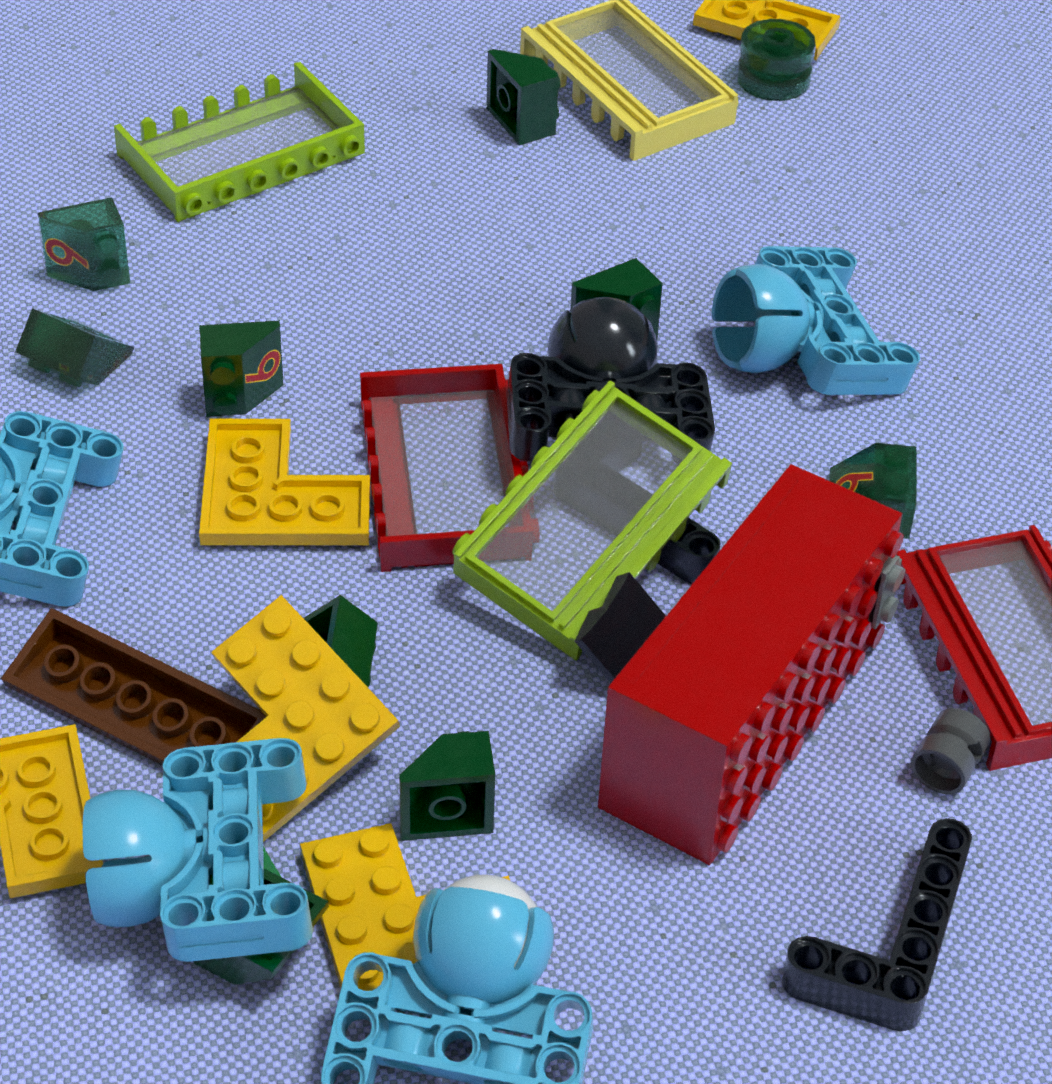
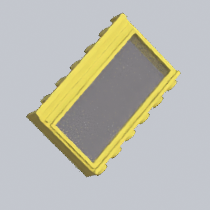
[520,0,738,161]

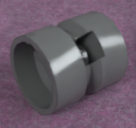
[911,708,990,794]

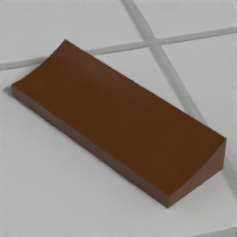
[1,608,267,766]

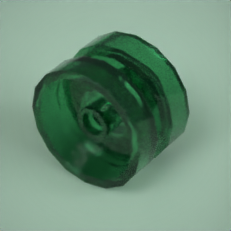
[737,19,816,101]

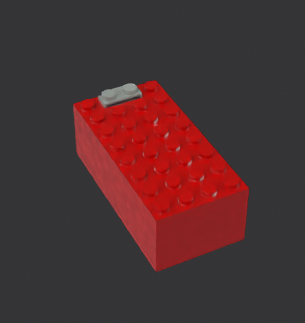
[598,464,905,866]

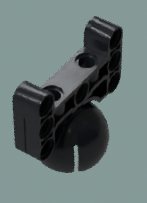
[506,297,715,466]

